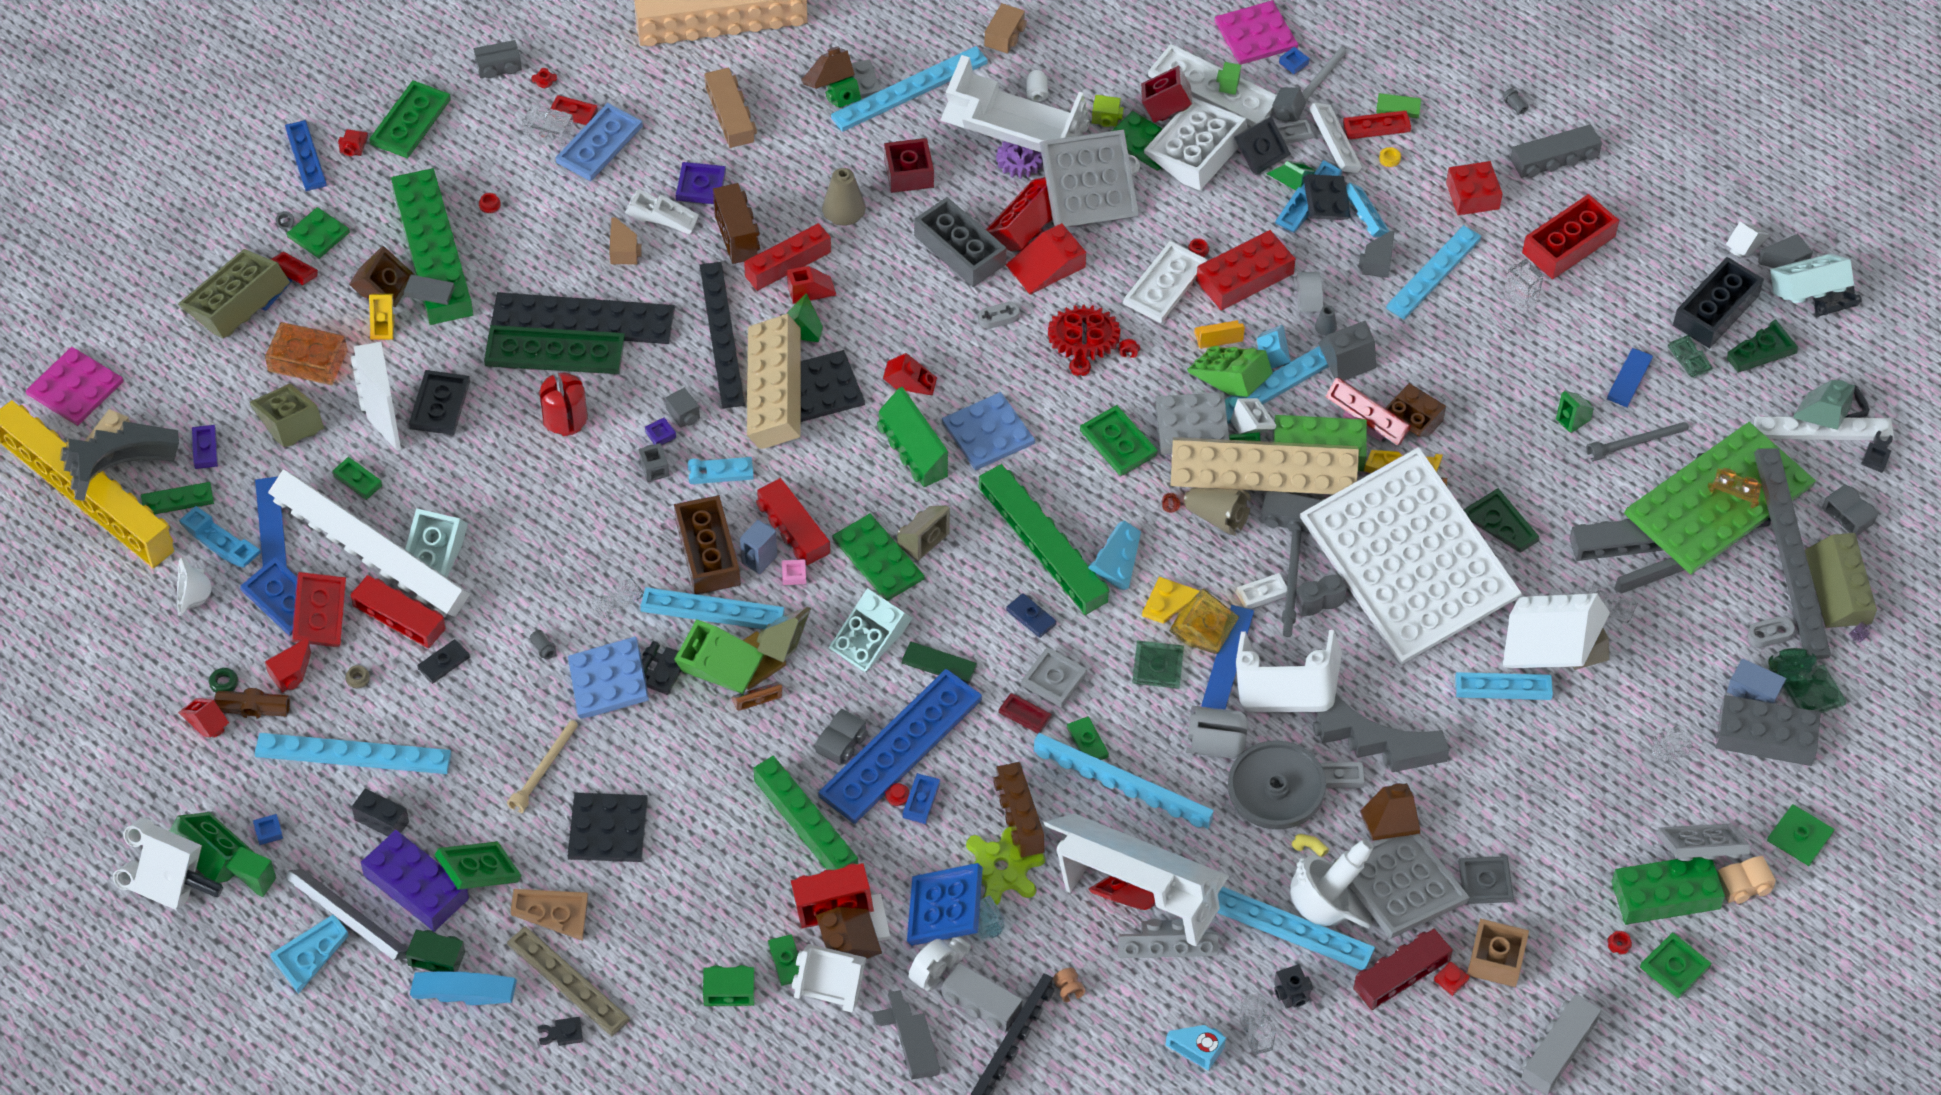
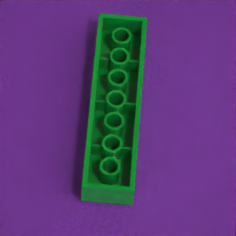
[391,168,474,325]

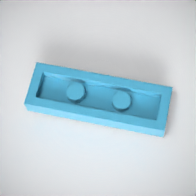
[1346,183,1389,238]

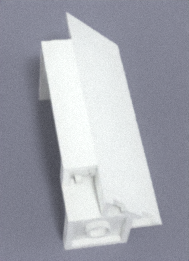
[940,55,1090,152]
[1044,813,1229,946]

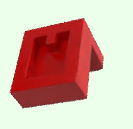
[338,129,368,156]

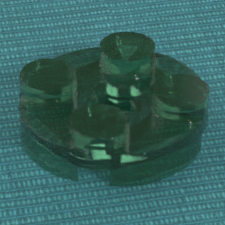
[1768,648,1817,682]

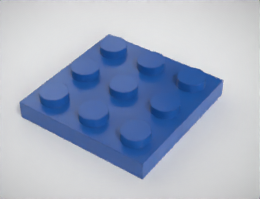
[907,863,983,946]

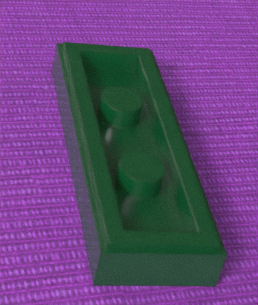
[902,641,977,685]

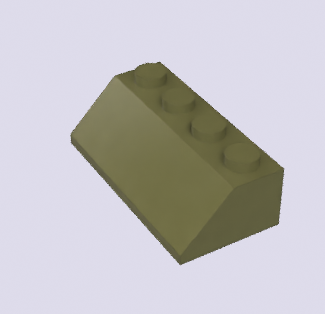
[1805,533,1877,628]

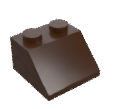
[816,907,882,959]

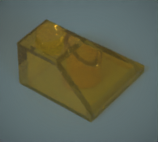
[1169,588,1239,654]

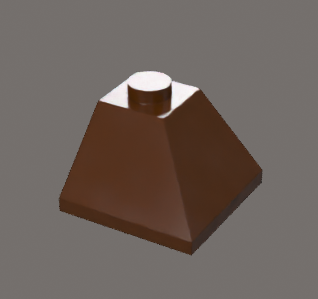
[801,46,855,89]
[349,246,415,307]
[1360,783,1420,841]

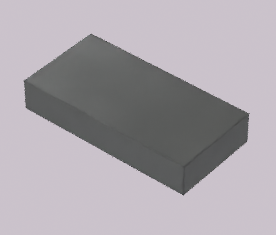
[404,275,455,305]

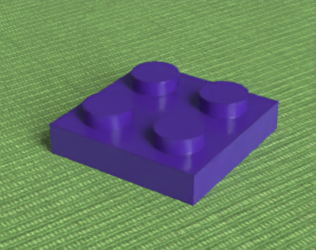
[676,162,726,204]

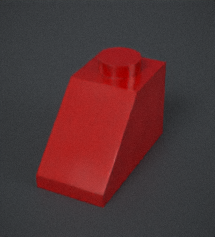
[265,638,311,693]
[178,698,229,738]

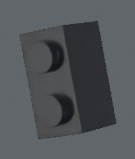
[351,788,409,836]

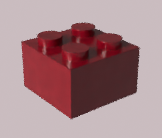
[1141,65,1192,123]
[884,138,934,193]

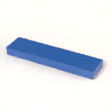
[285,120,327,191]

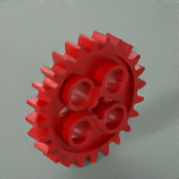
[1048,304,1121,361]

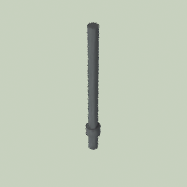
[1282,530,1301,637]

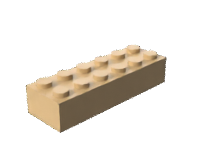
[747,314,801,449]

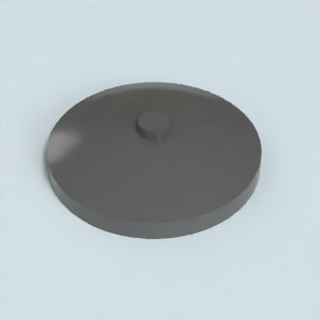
[1228,740,1326,830]

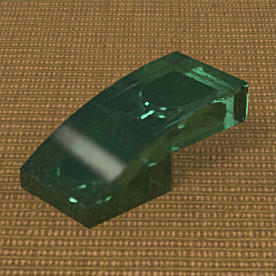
[1667,335,1713,378]

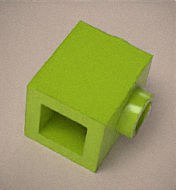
[1091,95,1124,127]

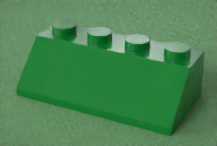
[877,387,948,487]

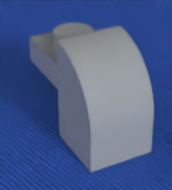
[1294,271,1323,312]

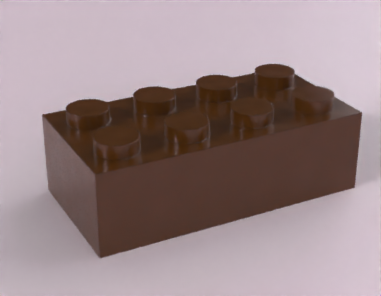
[674,495,741,595]

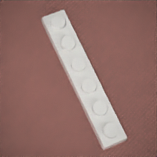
[1754,416,1894,441]

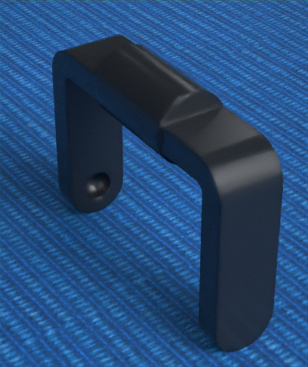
[1845,385,1870,418]

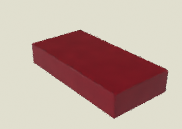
[998,693,1052,734]

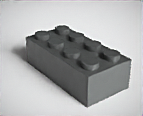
[914,197,1006,287]
[1715,695,1821,766]

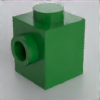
[825,76,862,108]

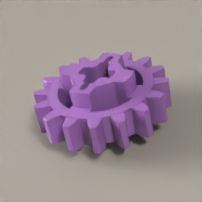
[996,141,1043,179]

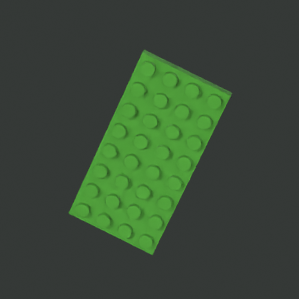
[1624,422,1816,575]

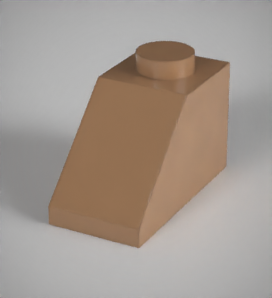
[609,217,642,264]

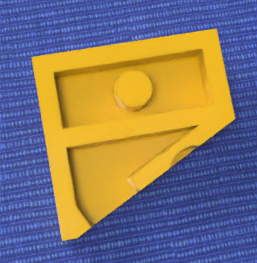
[1142,577,1201,624]

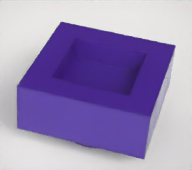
[645,417,676,445]

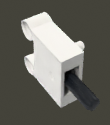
[113,818,223,910]

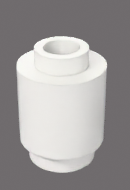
[1026,70,1048,102]

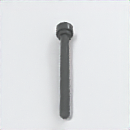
[1586,422,1689,462]

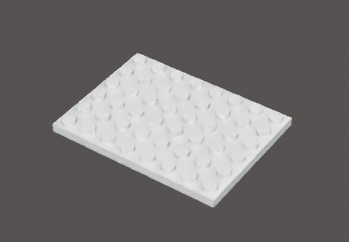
[1300,447,1522,665]

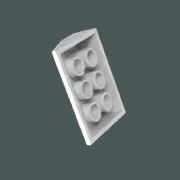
[1144,97,1247,191]
[351,342,401,450]
[1503,593,1610,668]

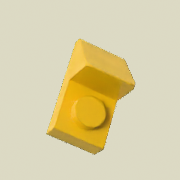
[369,294,395,340]

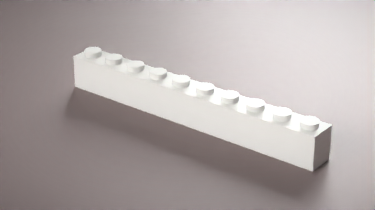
[268,469,470,617]

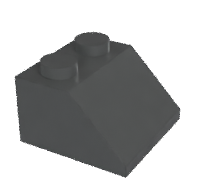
[1318,320,1377,381]

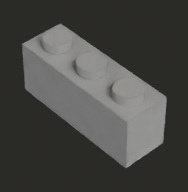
[942,963,1022,1033]

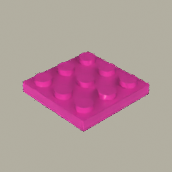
[1214,0,1298,65]
[25,346,124,426]

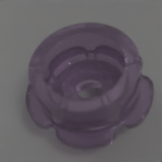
[1849,621,1870,643]

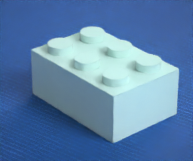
[1770,253,1854,303]

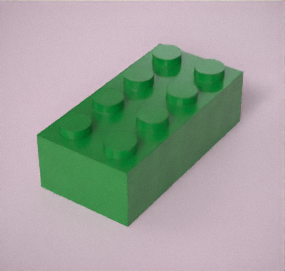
[1611,857,1725,925]

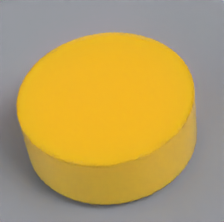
[1379,147,1401,167]

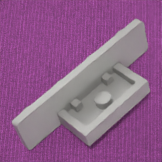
[1118,918,1218,958]

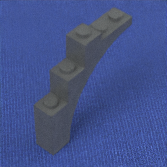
[60,421,179,501]
[1313,693,1450,772]

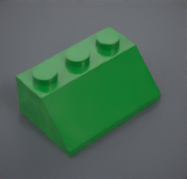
[169,812,255,883]

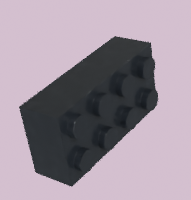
[1672,257,1764,349]

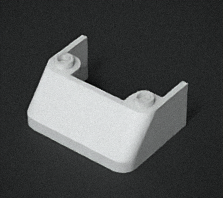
[1236,630,1342,712]

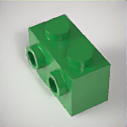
[703,965,755,1006]

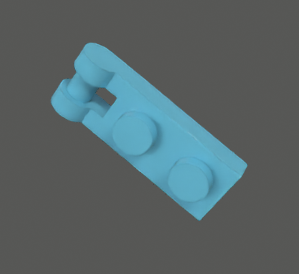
[688,457,754,484]

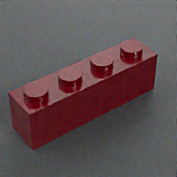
[1353,928,1453,1010]

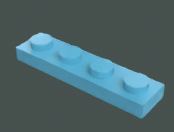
[1455,672,1553,700]

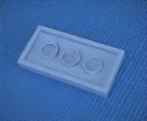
[555,103,643,181]

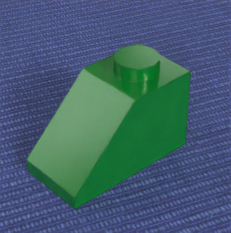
[1556,391,1594,433]

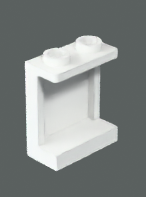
[792,944,866,1012]

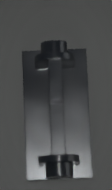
[1813,286,1862,317]

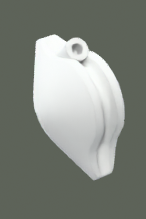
[177,557,212,616]

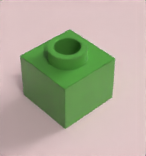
[1216,62,1242,95]

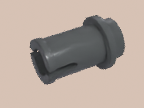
[1503,88,1529,115]
[529,630,556,660]

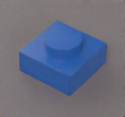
[1279,47,1310,75]
[253,814,283,846]

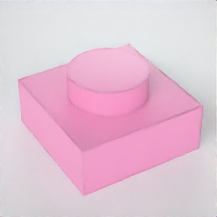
[782,559,806,585]

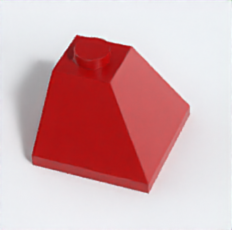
[1088,875,1155,910]

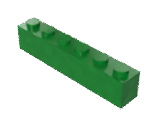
[753,755,858,870]

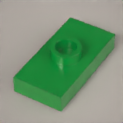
[1067,716,1109,760]
[768,934,800,986]

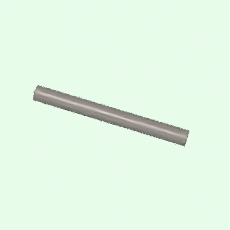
[1302,47,1346,101]

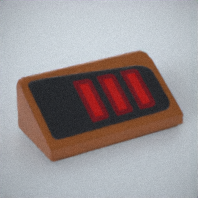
[732,682,783,711]

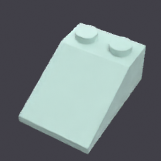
[405,508,468,577]

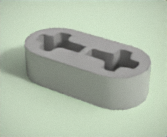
[978,302,1019,329]

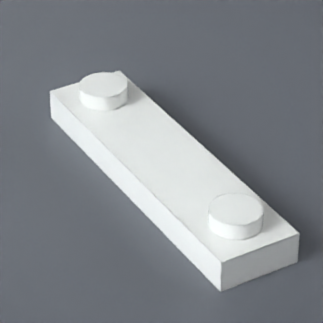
[1309,103,1362,173]

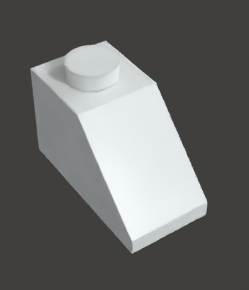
[1726,222,1770,258]
[1230,398,1276,434]

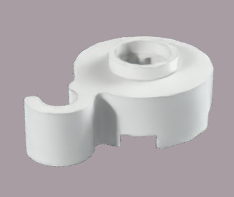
[908,937,971,991]

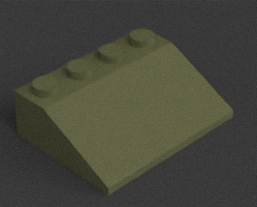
[178,249,290,339]

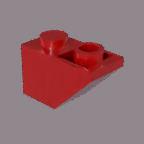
[787,266,836,304]
[883,353,937,396]

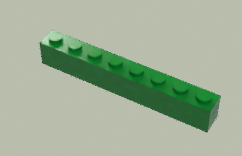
[978,464,1110,615]

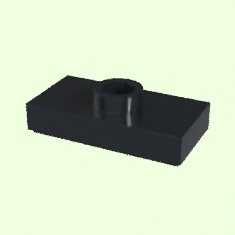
[417,639,470,684]

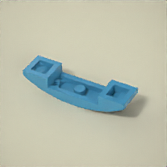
[179,506,261,567]

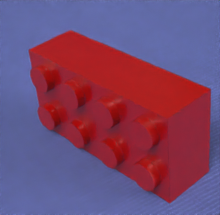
[1522,194,1620,280]
[1196,230,1296,311]

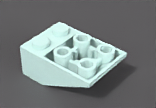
[828,588,912,672]

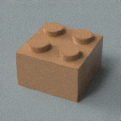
[1467,918,1529,987]

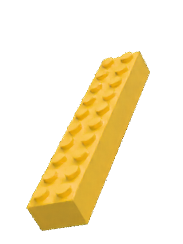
[0,400,174,569]

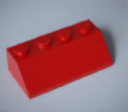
[985,177,1053,251]

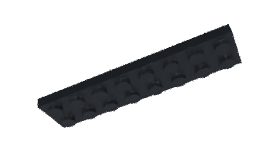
[491,292,675,344]

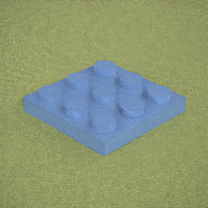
[942,392,1035,471]
[568,636,649,719]

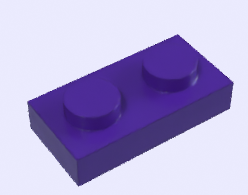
[192,425,218,469]

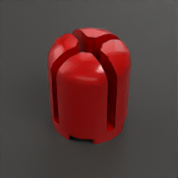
[539,372,588,436]

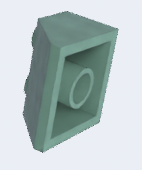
[1794,380,1855,430]

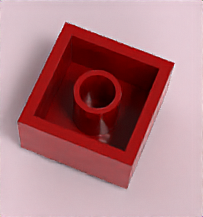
[1446,161,1503,216]

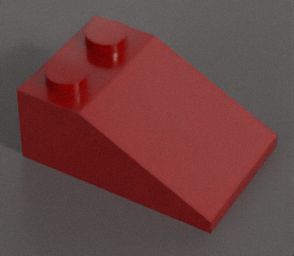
[1006,223,1086,295]

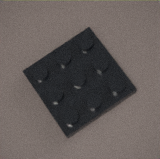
[801,350,865,422]
[567,792,648,862]

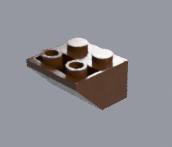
[1386,383,1446,437]

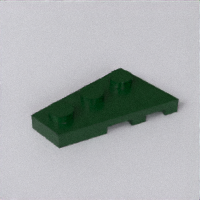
[1727,319,1798,373]
[1463,488,1539,553]

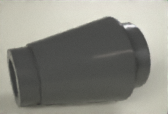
[1315,305,1337,336]

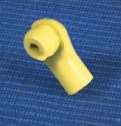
[1291,834,1329,857]

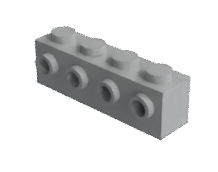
[1521,994,1602,1095]

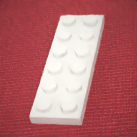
[1148,44,1277,127]

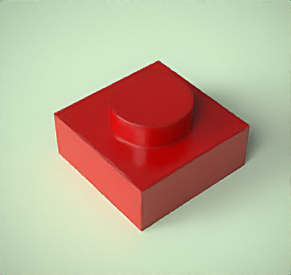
[1434,961,1470,996]

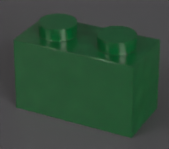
[406,929,465,972]

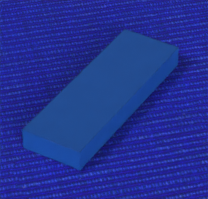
[1607,348,1653,408]

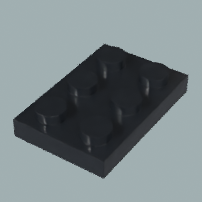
[409,370,470,435]

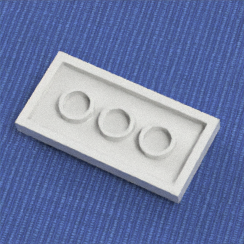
[1123,241,1208,323]

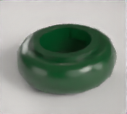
[208,667,239,693]

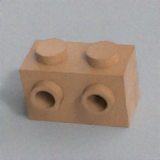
[984,3,1027,54]

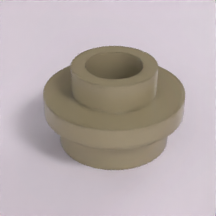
[345,665,370,689]

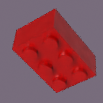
[790,863,874,929]

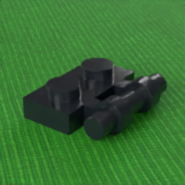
[642,641,682,695]

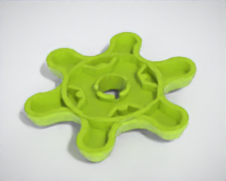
[966,827,1046,906]

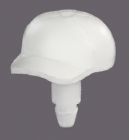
[1290,839,1374,929]

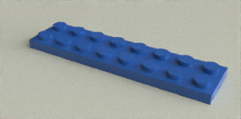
[818,669,982,825]

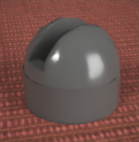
[276,211,294,229]

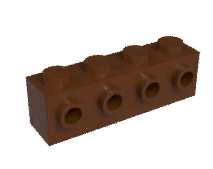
[993,762,1045,858]

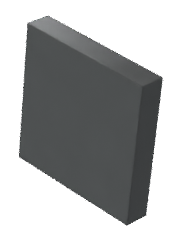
[1458,856,1514,904]

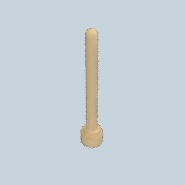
[507,720,578,813]

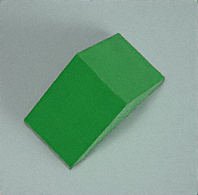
[225,847,276,897]

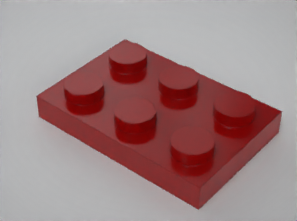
[291,572,346,647]

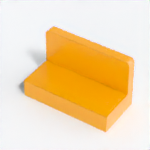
[1194,320,1245,349]

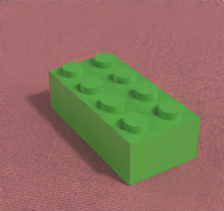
[1273,415,1367,471]

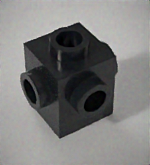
[1274,964,1313,1009]

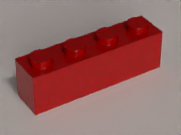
[744,223,831,291]
[756,478,831,566]
[350,575,446,649]

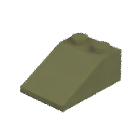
[250,384,324,447]

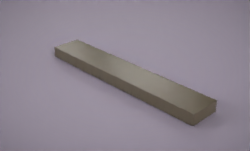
[507,926,630,1037]

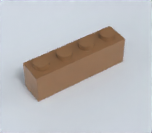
[704,67,757,148]

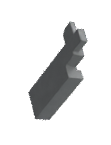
[872,990,941,1080]

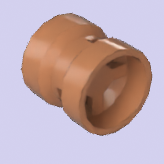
[1053,967,1086,1003]

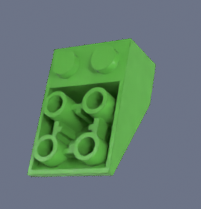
[1187,346,1273,397]
[674,619,765,694]

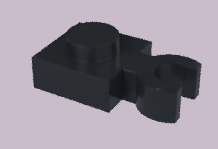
[1861,430,1893,473]
[538,1016,583,1046]

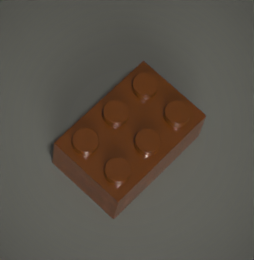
[713,183,760,264]

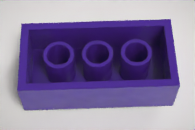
[361,830,469,932]

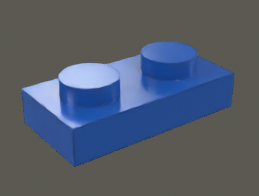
[903,773,940,824]

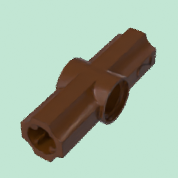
[214,688,290,719]

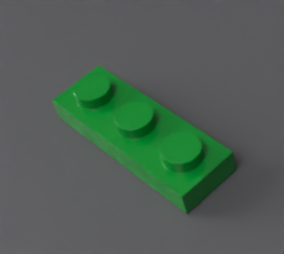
[141,482,214,515]

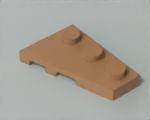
[511,889,589,941]

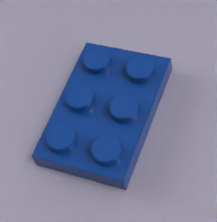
[240,557,297,636]

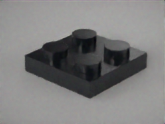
[1234,116,1291,175]
[1303,174,1351,220]

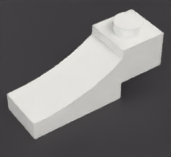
[625,188,699,234]

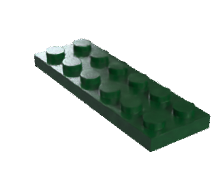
[484,325,625,374]

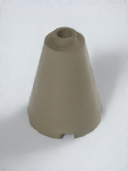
[822,168,866,226]
[1184,488,1251,536]

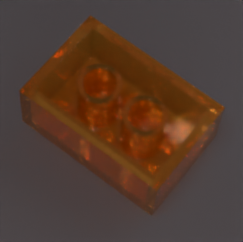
[265,322,348,385]

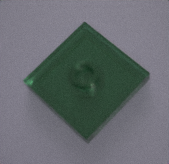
[1132,640,1184,689]

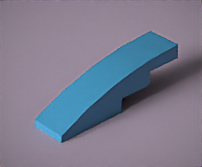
[1275,160,1342,233]
[410,972,517,1005]

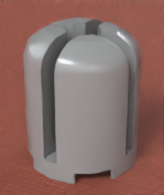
[1186,706,1248,759]

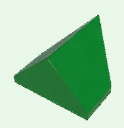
[1266,161,1316,191]
[786,293,823,343]

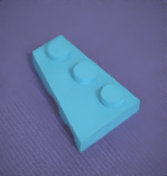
[1088,520,1141,590]
[270,915,348,994]

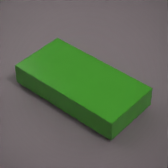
[1376,93,1421,119]

